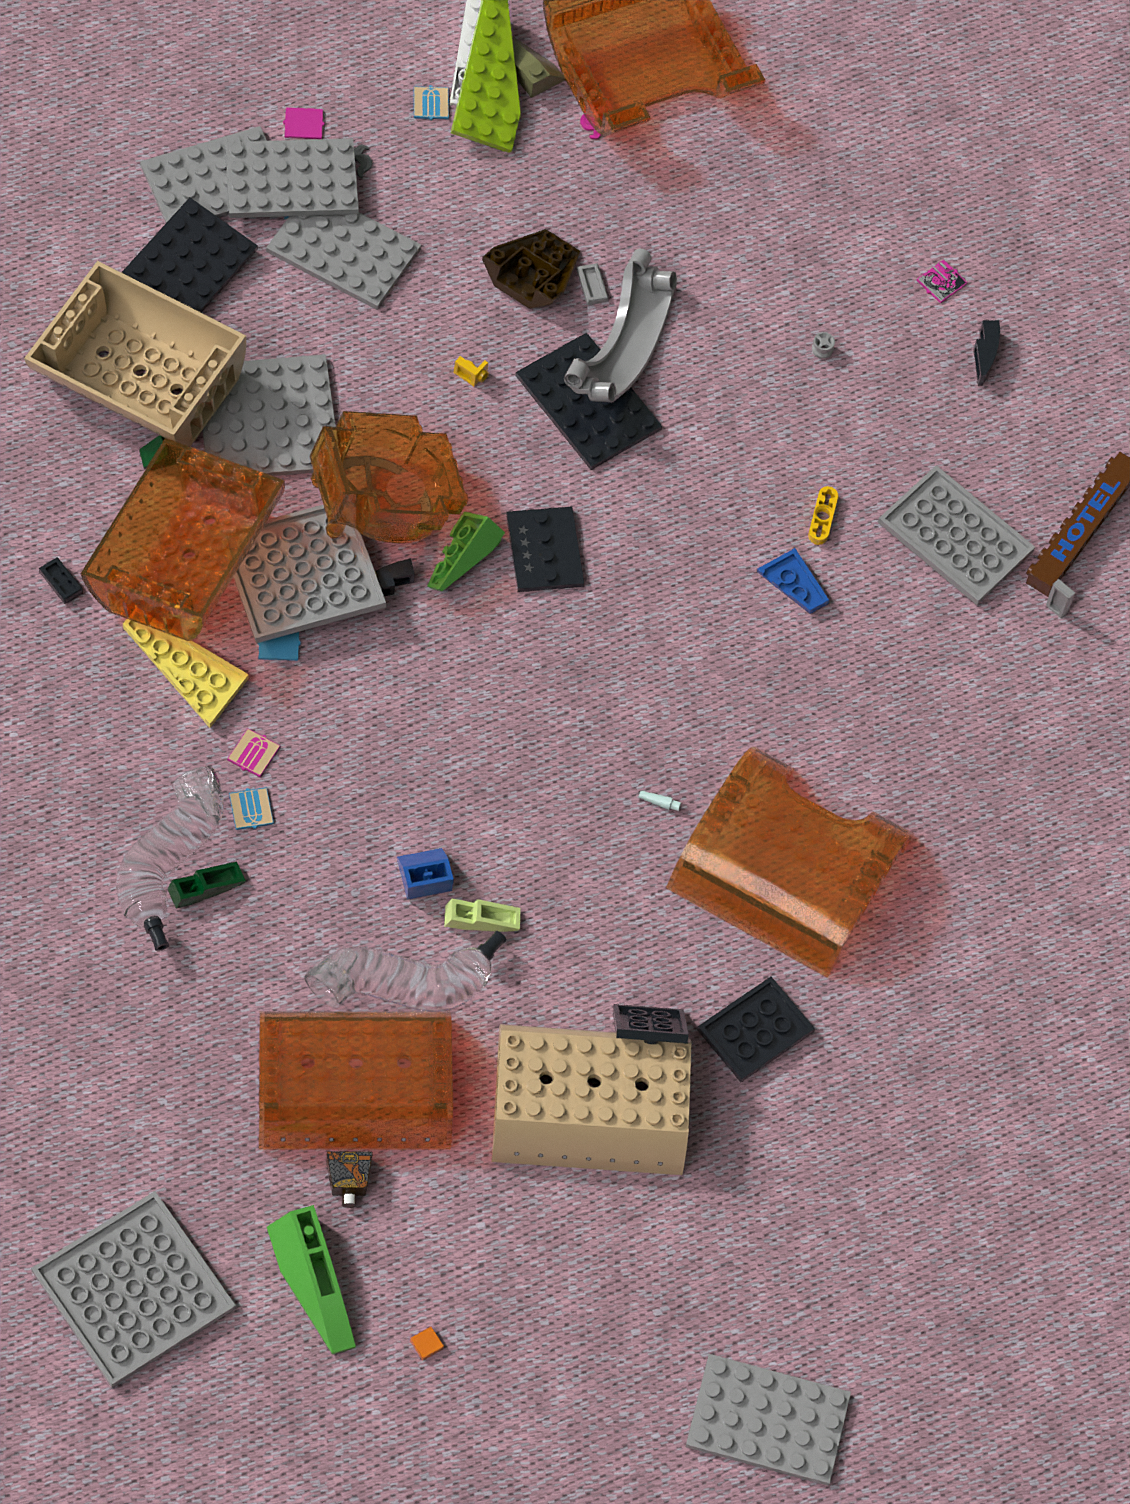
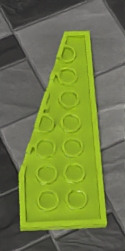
[451,0,521,153]

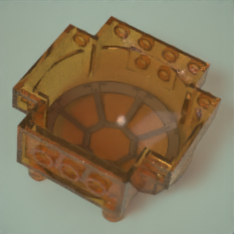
[309,411,468,543]

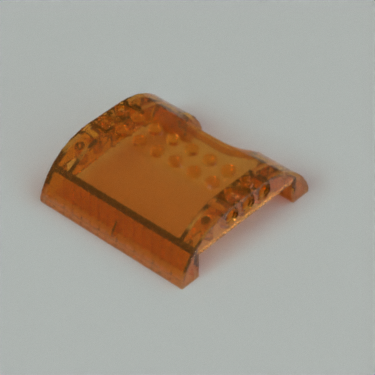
[543,0,765,136]
[666,746,914,978]

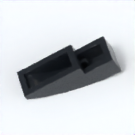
[973,320,1000,386]
[375,558,415,597]

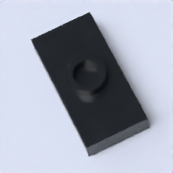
[39,557,83,604]

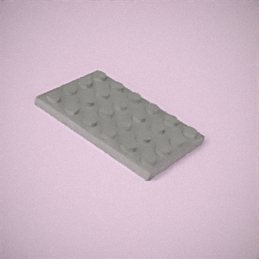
[140,126,267,223]
[225,138,359,218]
[266,212,421,310]
[878,465,1035,605]
[685,1354,851,1486]

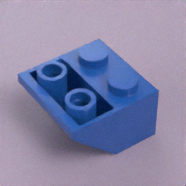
[397,848,454,900]

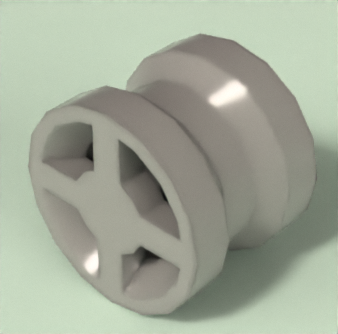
[812,332,835,359]

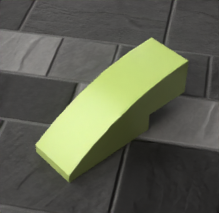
[444,898,520,932]

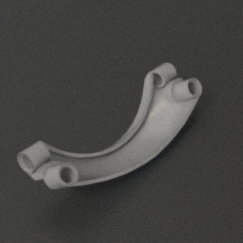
[564,248,677,402]

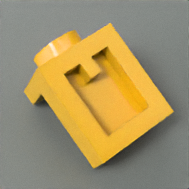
[453,356,489,387]

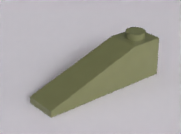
[512,36,566,98]

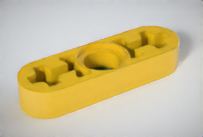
[808,486,838,545]

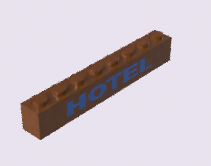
[1026,452,1130,597]

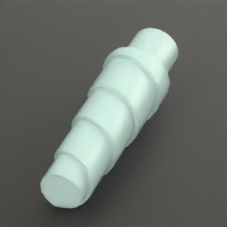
[639,791,681,811]

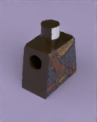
[326,1151,373,1208]

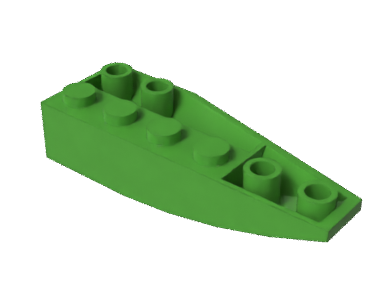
[267,1205,356,1355]

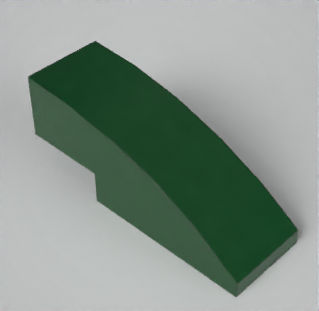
[167,861,246,909]

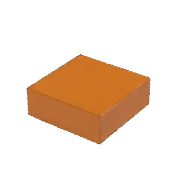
[410,1327,444,1361]

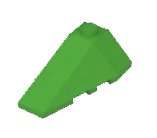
[427,511,505,592]

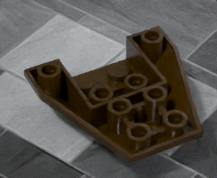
[482,229,580,309]

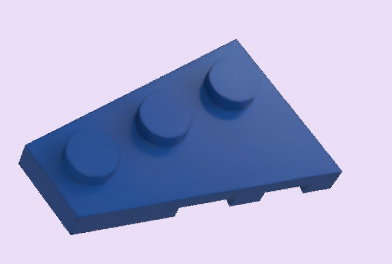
[757,548,829,614]

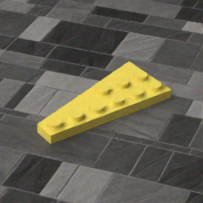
[123,608,249,728]

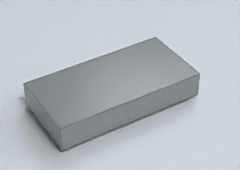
[577,263,608,305]
[1046,579,1075,618]

